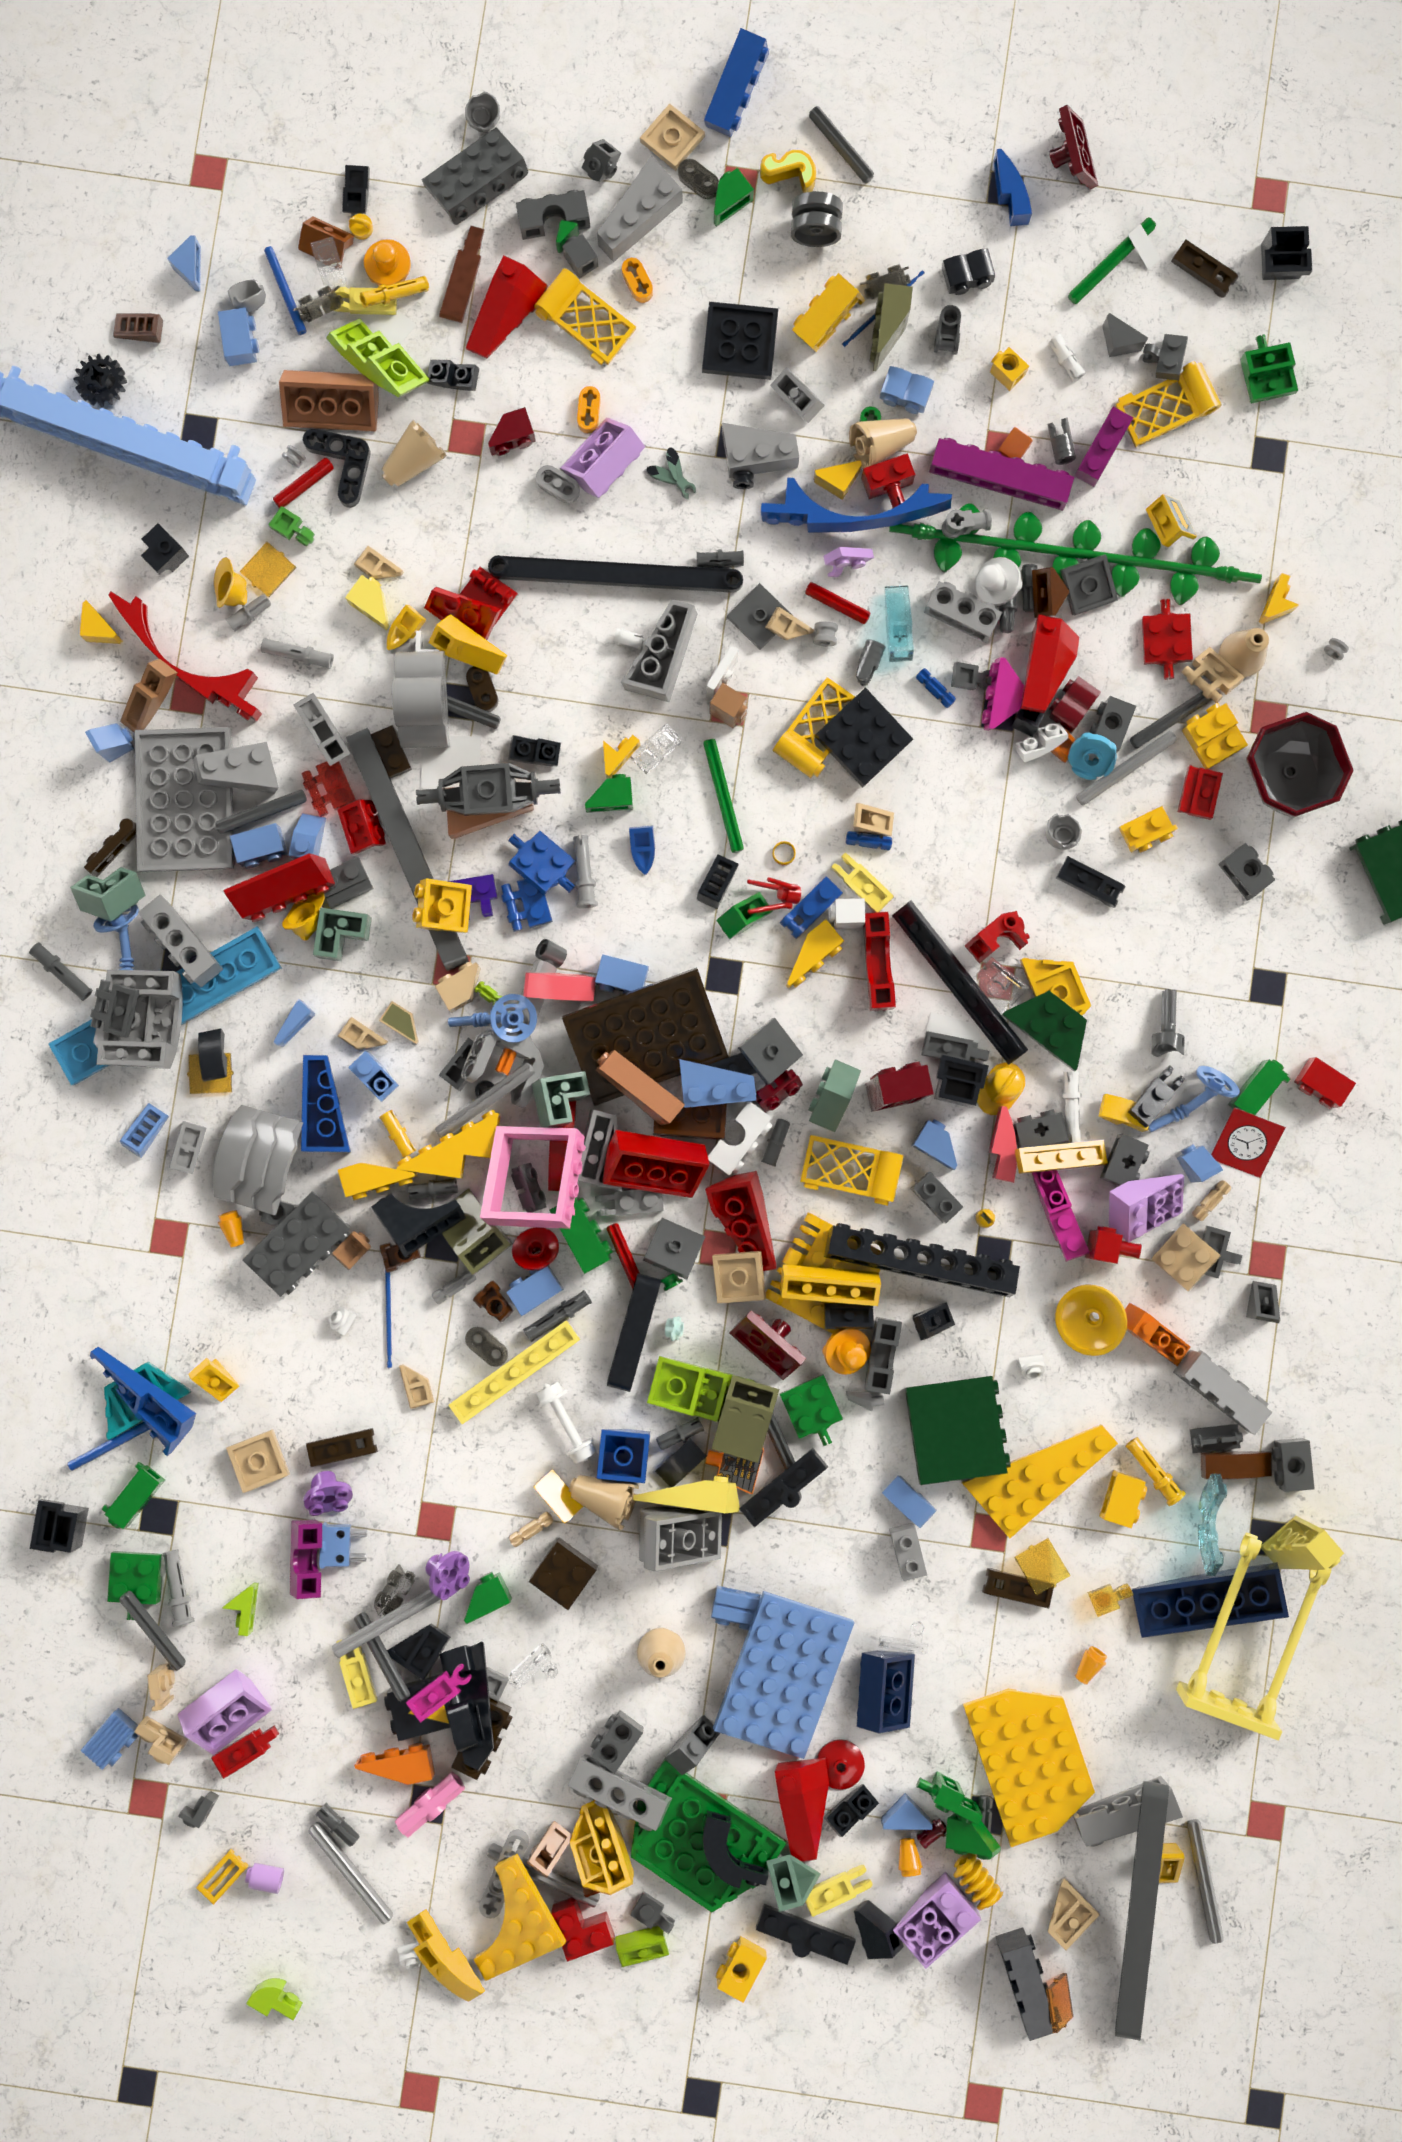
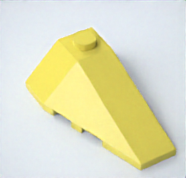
[633,1476,740,1513]

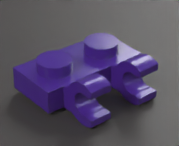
[448,874,498,920]

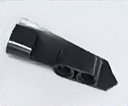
[440,1642,494,1770]

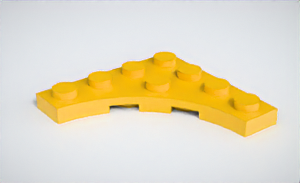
[473,1854,566,1981]

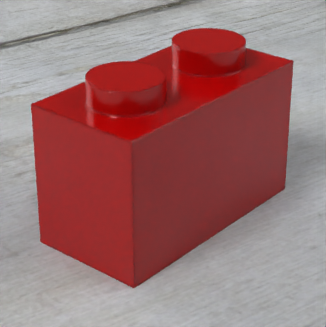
[1294,1057,1356,1109]

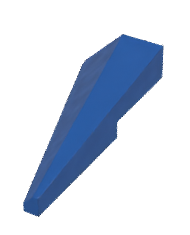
[90,1347,196,1456]

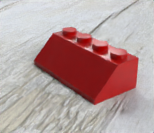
[223,853,335,922]
[603,1130,710,1198]

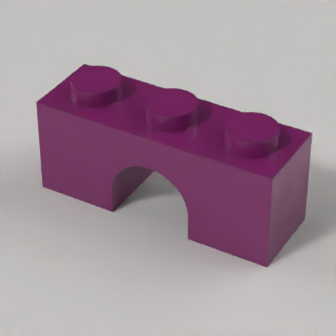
[1074,407,1134,487]
[290,1519,322,1599]

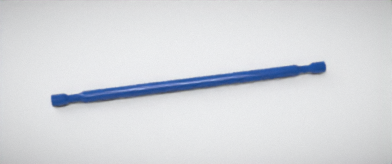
[842,270,925,347]
[385,1269,392,1368]

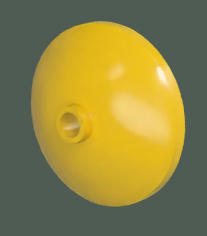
[1055,1284,1127,1356]

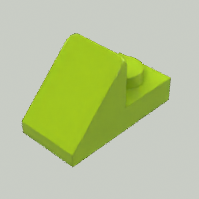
[222,1582,259,1636]

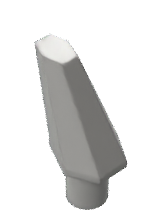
[846,1391,884,1411]

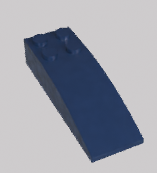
[1132,1562,1289,1638]

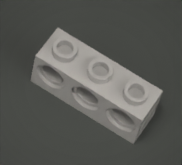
[924,581,1002,643]

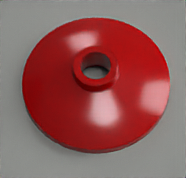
[512,1227,559,1270]
[817,1740,865,1790]

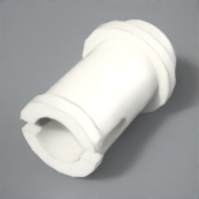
[613,627,644,650]

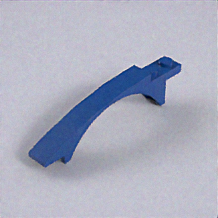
[761,477,952,533]

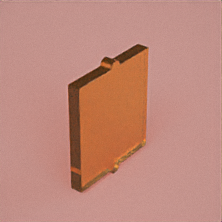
[1046,1973,1074,2033]

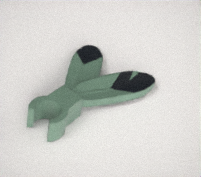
[647,447,696,500]

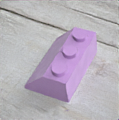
[560,417,645,498]
[178,1669,272,1755]

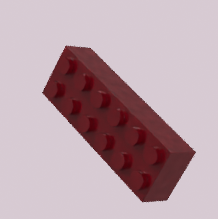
[865,1061,934,1112]

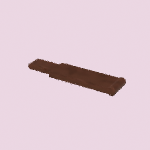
[439,226,485,323]

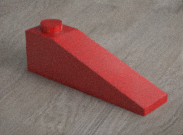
[466,255,548,359]
[1021,614,1079,713]
[705,1171,776,1271]
[775,1758,830,1861]

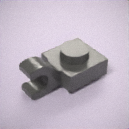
[630,1892,675,1934]

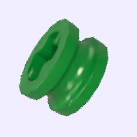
[859,406,881,422]
[661,1274,683,1291]

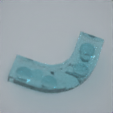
[1198,1474,1227,1576]

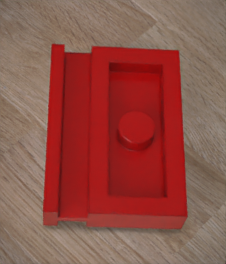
[1177,765,1223,820]

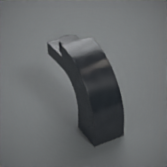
[703,1810,769,1889]

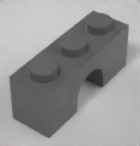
[516,190,591,240]
[864,1317,902,1395]

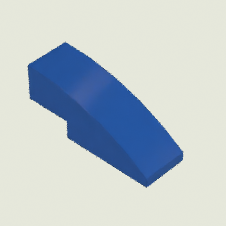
[993,149,1032,226]

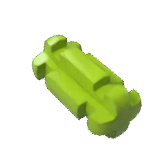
[474,981,502,1005]

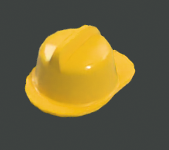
[214,557,247,608]
[282,893,325,941]
[977,1062,1025,1115]

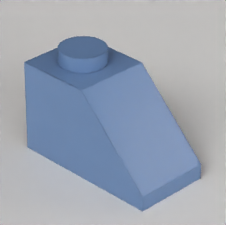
[85,723,134,762]
[289,813,326,860]
[911,1119,957,1170]
[1177,1144,1223,1183]

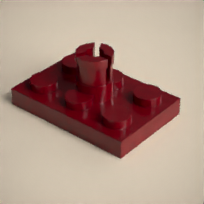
[1049,104,1099,190]
[729,1310,806,1380]

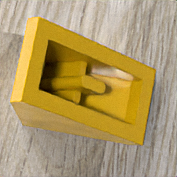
[814,460,862,500]
[80,600,123,644]
[1159,1843,1185,1883]

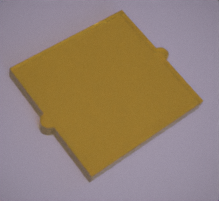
[240,542,296,597]
[187,1053,234,1094]
[1014,1538,1071,1595]

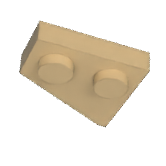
[1048,1877,1100,1951]

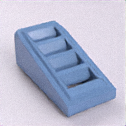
[274,999,315,1047]
[120,1103,169,1158]

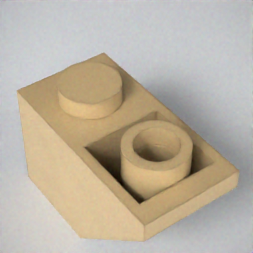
[435,962,481,1013]

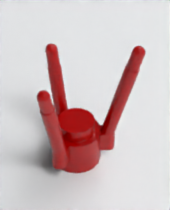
[747,877,801,914]

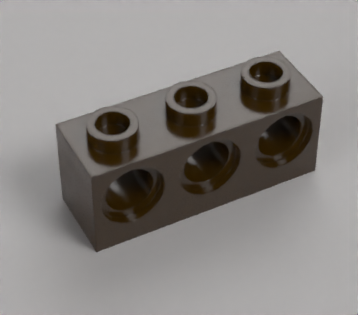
[451,1698,513,1780]

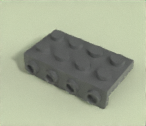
[422,127,528,225]
[242,1191,350,1297]

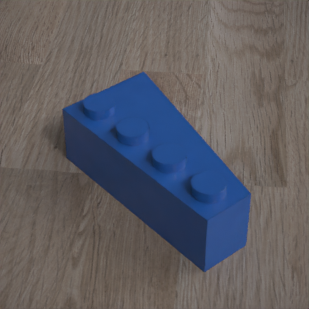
[704,28,769,137]
[301,1055,351,1152]

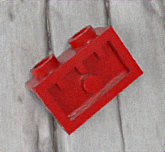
[337,799,386,854]

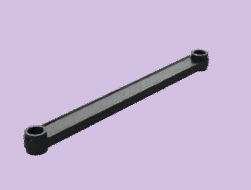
[488,555,743,593]

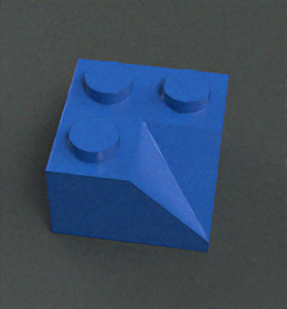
[597,1429,651,1483]

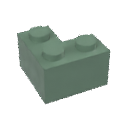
[70,867,146,922]
[313,908,372,961]
[808,1059,861,1132]
[532,1071,590,1128]

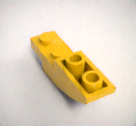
[406,1909,485,2002]

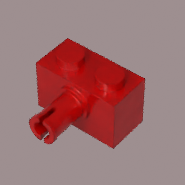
[861,453,915,509]
[1084,1226,1142,1264]

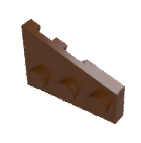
[653,1103,727,1140]

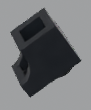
[141,523,189,575]

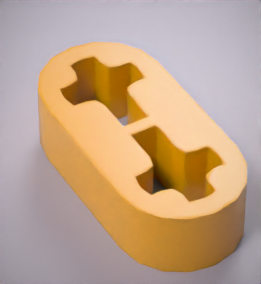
[622,257,653,303]
[577,386,601,433]

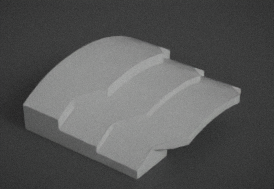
[93,970,182,1069]
[213,1105,303,1215]

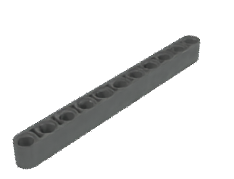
[346,728,469,971]
[1115,1781,1169,2041]

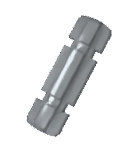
[432,1270,476,1304]

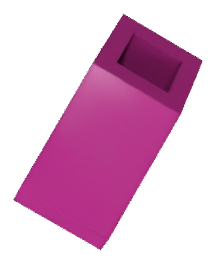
[982,657,1024,731]

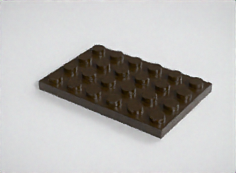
[561,967,729,1106]

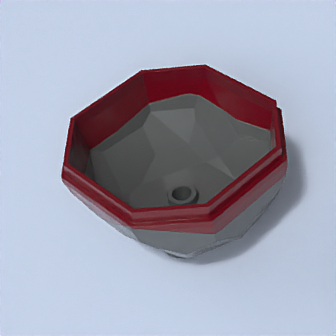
[1246,712,1354,818]

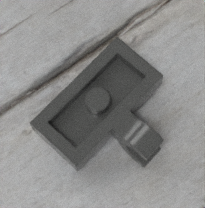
[1143,334,1188,381]
[1202,1226,1243,1279]

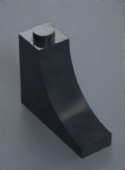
[371,1193,466,1257]

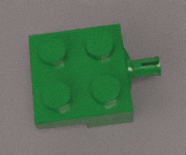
[1240,334,1298,404]
[779,1374,843,1446]
[107,1551,162,1620]
[916,1771,983,1825]

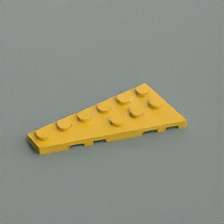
[961,1424,1118,1539]

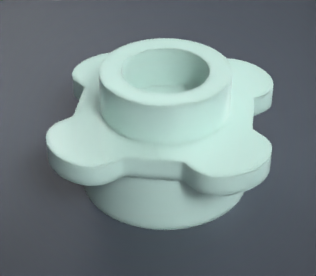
[665,1316,684,1341]

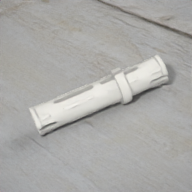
[1062,1071,1082,1143]

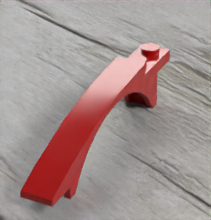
[108,591,262,721]

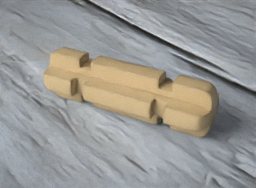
[1192,1180,1231,1221]
[509,1512,553,1547]

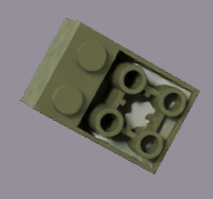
[870,283,913,371]
[442,1188,513,1275]
[711,1375,780,1463]

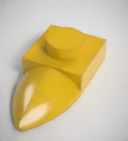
[387,604,426,650]

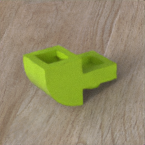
[246,1978,303,2020]

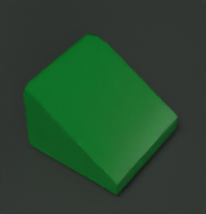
[556,220,579,253]

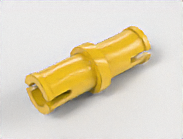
[379,1110,416,1158]

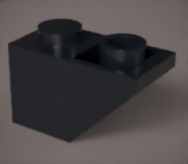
[854,1900,904,1960]

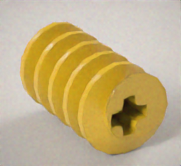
[953,1853,1003,1910]

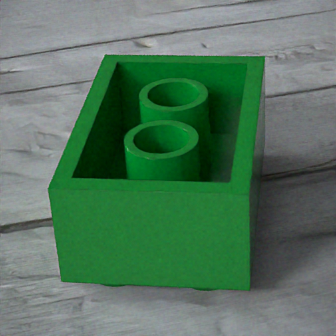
[549,1196,613,1274]

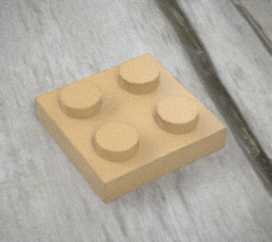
[640,103,705,171]
[1151,1223,1221,1291]
[712,1251,766,1303]
[226,1429,290,1493]

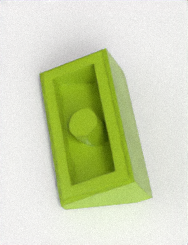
[615,1925,669,1967]

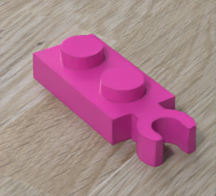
[406,1664,472,1723]

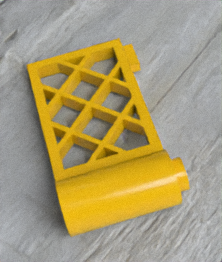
[534,268,636,365]
[1116,361,1222,448]
[772,677,855,778]
[800,1135,904,1206]

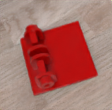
[459,567,518,626]

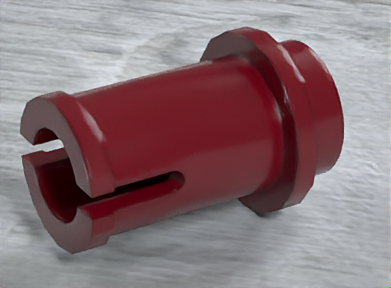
[916,1818,947,1849]

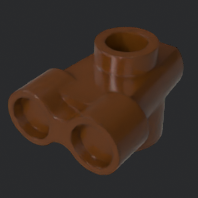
[380,1242,421,1273]
[473,1280,514,1322]

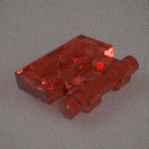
[301,761,356,817]

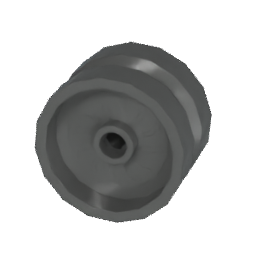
[791,191,843,247]

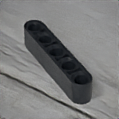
[606,1273,661,1392]

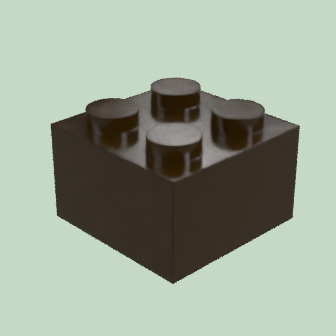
[529,1537,598,1610]

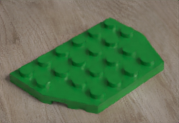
[631,1758,787,1913]

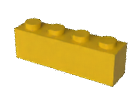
[780,1264,881,1306]

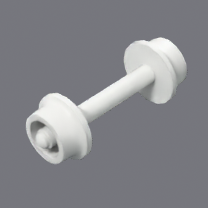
[536,1381,596,1464]

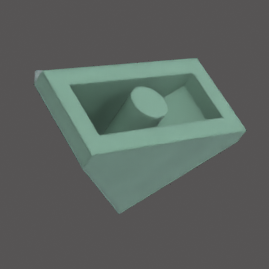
[767,1855,821,1912]

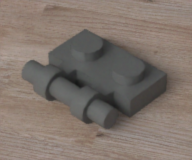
[90,979,139,1038]

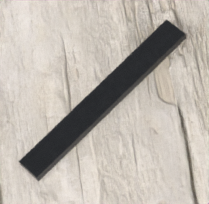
[892,900,1028,1065]

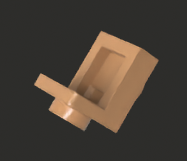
[331,1231,371,1270]

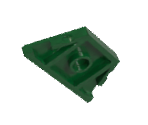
[1002,990,1087,1071]

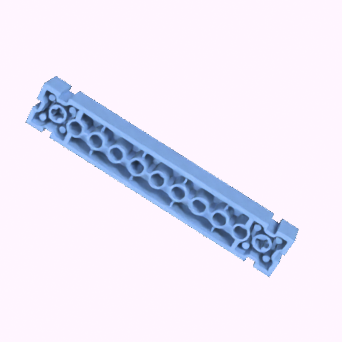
[0,366,256,505]

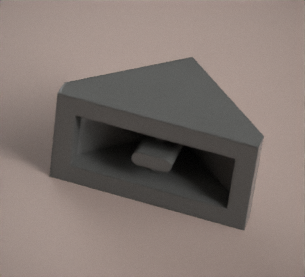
[1102,313,1148,357]
[1246,1281,1280,1323]

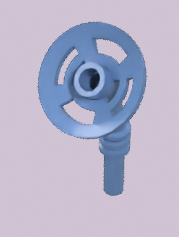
[93,905,139,970]
[448,994,537,1042]
[1148,1066,1240,1132]

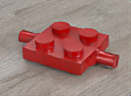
[1142,599,1193,680]

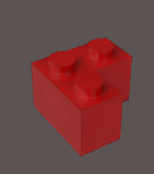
[551,1897,615,1962]

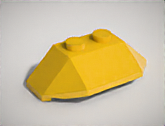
[570,1800,634,1895]

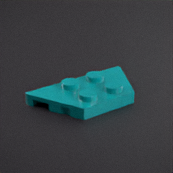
[104,1362,191,1440]

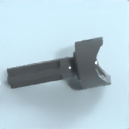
[1151,989,1185,1057]

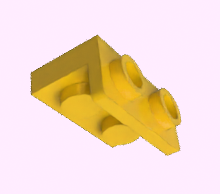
[1119,806,1178,853]

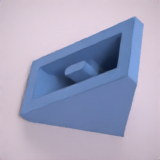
[167,235,201,291]
[881,1793,932,1830]

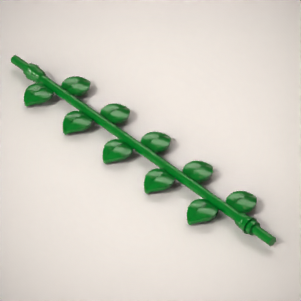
[889,504,1262,605]

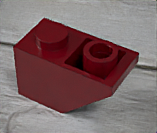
[488,407,536,456]

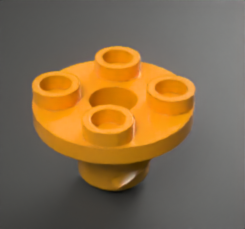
[364,239,411,286]
[822,1329,871,1375]

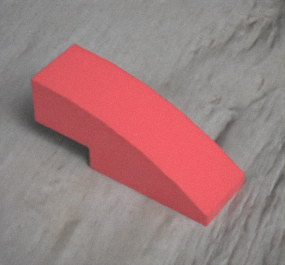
[523,973,596,1001]
[988,1106,1017,1183]

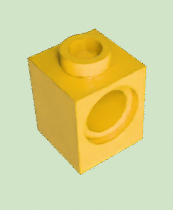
[990,347,1029,391]

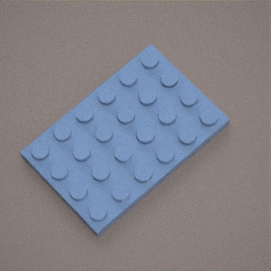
[713,1591,855,1759]

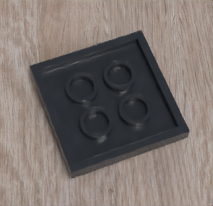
[702,301,779,380]
[814,687,913,788]

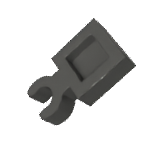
[951,662,991,690]

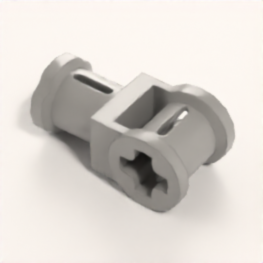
[942,509,992,539]

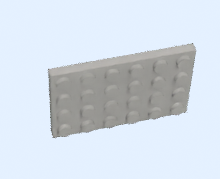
[135,727,234,872]

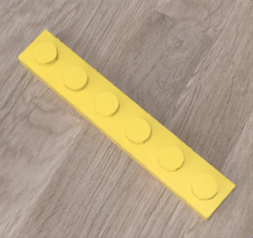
[448,1320,581,1424]

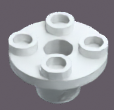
[976,557,1023,606]

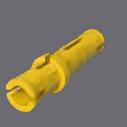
[359,276,429,308]

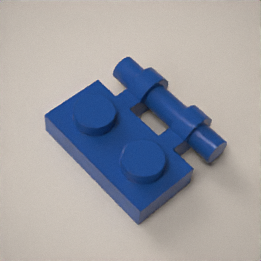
[501,879,553,932]

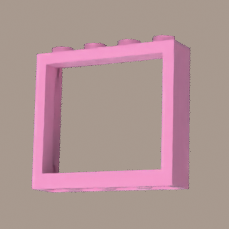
[480,1126,586,1229]

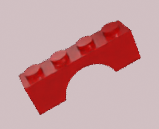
[863,912,896,1011]

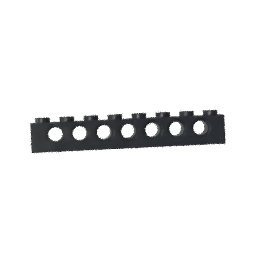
[824,1223,1020,1298]

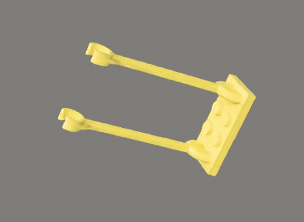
[1176,1532,1332,1741]

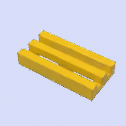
[196,1849,249,1905]

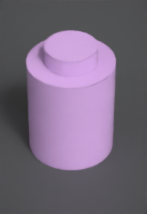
[245,1863,284,1894]

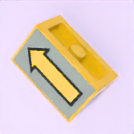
[1146,494,1197,547]

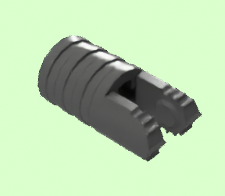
[1047,417,1076,465]
[856,639,886,686]

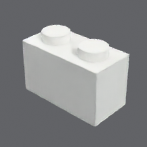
[828,898,865,929]

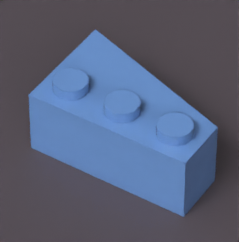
[679,1059,756,1108]

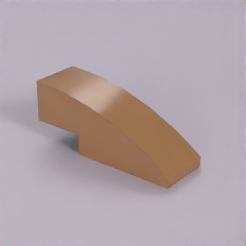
[120,659,178,733]

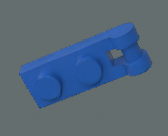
[780,876,843,939]

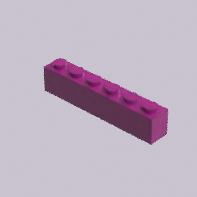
[929,438,1074,511]

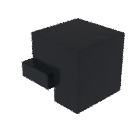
[1261,226,1312,280]
[934,1055,989,1108]
[29,1499,89,1553]

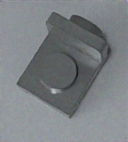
[178,1791,219,1828]

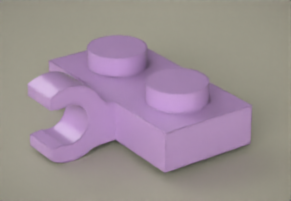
[824,547,874,577]

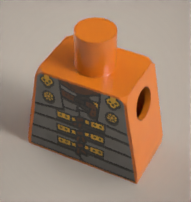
[705,1447,764,1494]

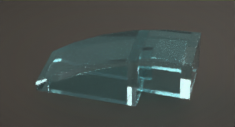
[885,585,914,662]

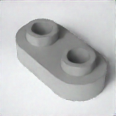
[536,465,580,503]

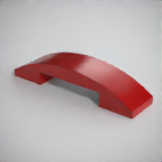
[548,1101,577,1191]

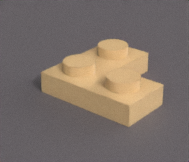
[135,1716,188,1765]

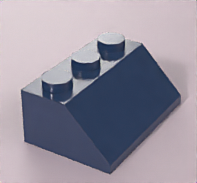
[856,1650,915,1733]

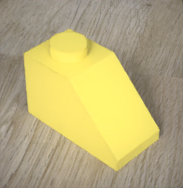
[345,575,389,631]

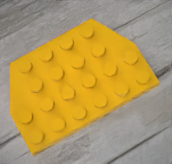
[963,1688,1095,1847]

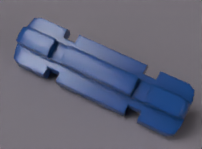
[916,668,956,708]
[846,831,892,850]

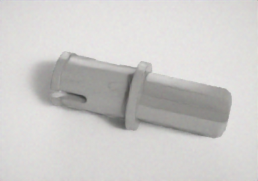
[226,594,271,631]

